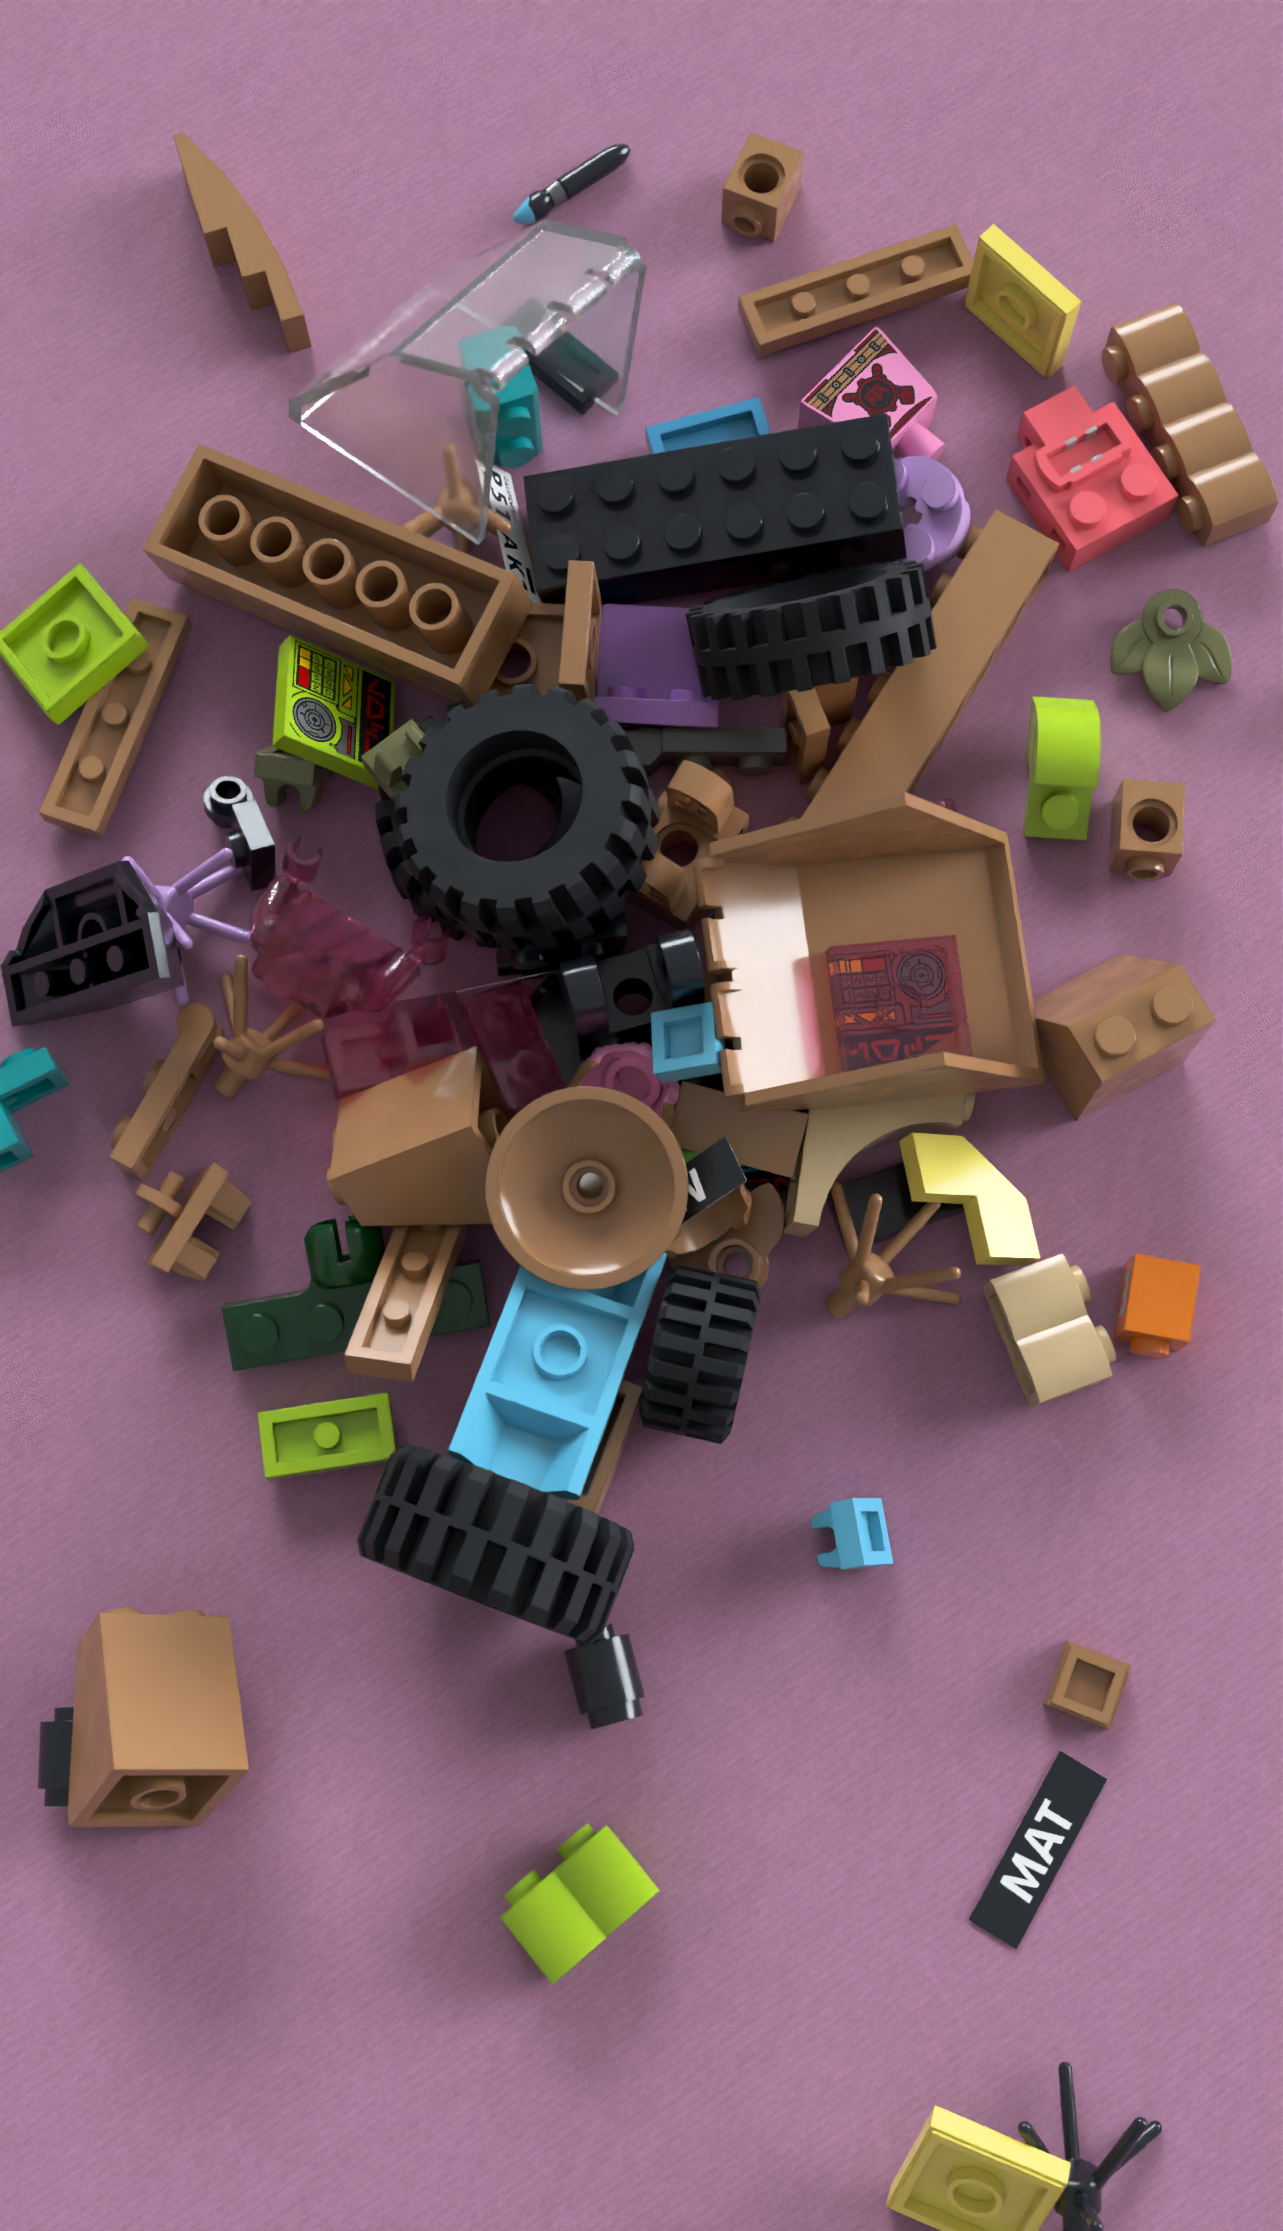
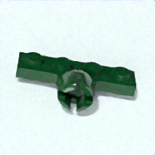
[221,1215,491,1371]

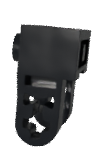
[558,928,705,1060]

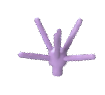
[122,848,267,1007]

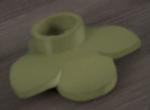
[1110,589,1232,712]

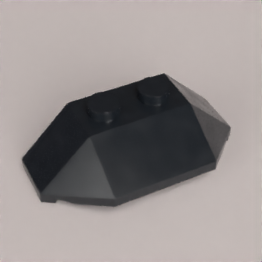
[1,861,184,1027]

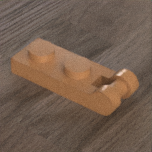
[110,1003,224,1183]

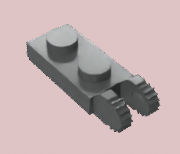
[624,727,787,776]

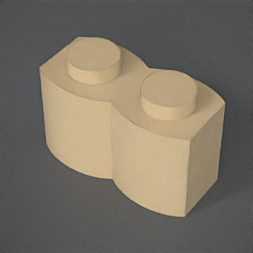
[983,1253,1116,1408]

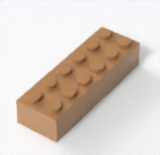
[142,443,533,708]

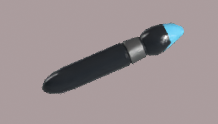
[513,143,630,224]

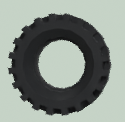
[685,561,937,700]

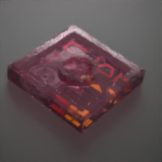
[825,935,973,1072]

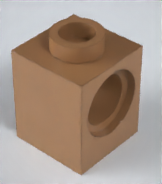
[722,131,804,242]
[1109,779,1186,881]

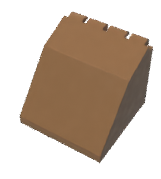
[693,792,1046,1111]

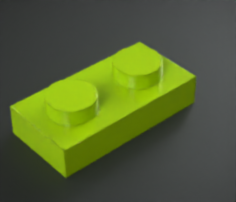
[257,1393,397,1480]

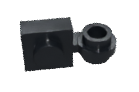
[203,776,276,891]

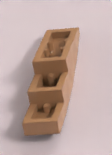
[173,133,312,353]

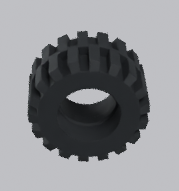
[639,1264,761,1444]

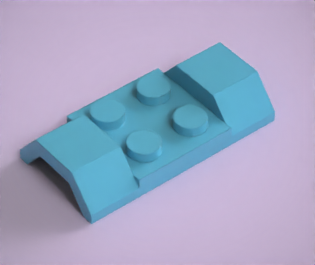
[448,1253,667,1500]

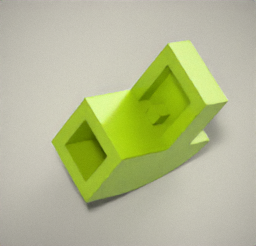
[1022,696,1101,840]

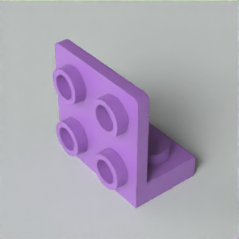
[594,604,719,730]

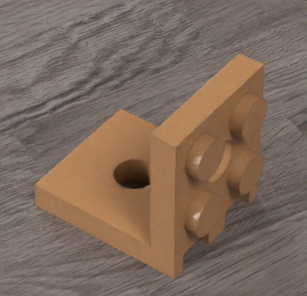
[447,560,602,713]

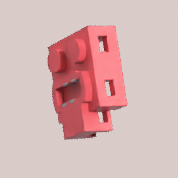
[1006,385,1179,572]

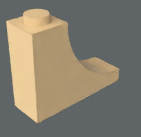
[784,1092,976,1237]

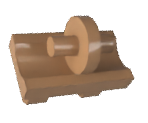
[134,1163,252,1282]

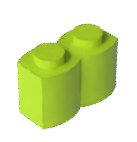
[500,1823,660,1985]

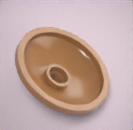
[485,1086,689,1289]

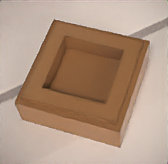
[1043,1641,1132,1730]

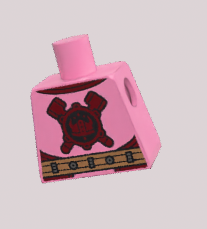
[797,327,946,461]

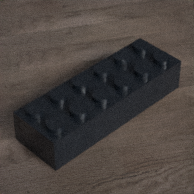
[523,413,907,606]

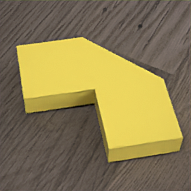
[899,1132,1040,1266]

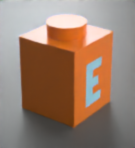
[1113,1253,1201,1358]

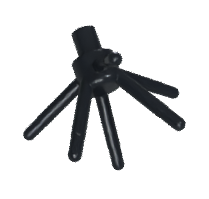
[1018,2062,1162,2231]

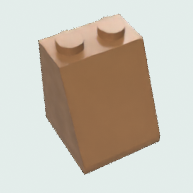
[1033,954,1216,1121]
[327,1046,519,1226]
[67,1607,249,1828]

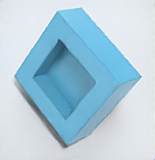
[651,1002,725,1083]
[811,1498,893,1570]

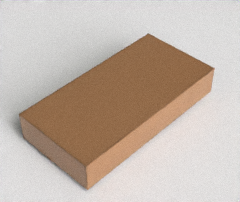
[670,1080,809,1178]

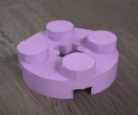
[873,456,971,572]

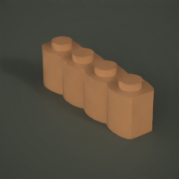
[1101,302,1279,547]

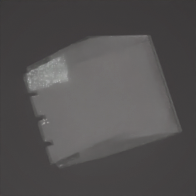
[289,219,647,545]

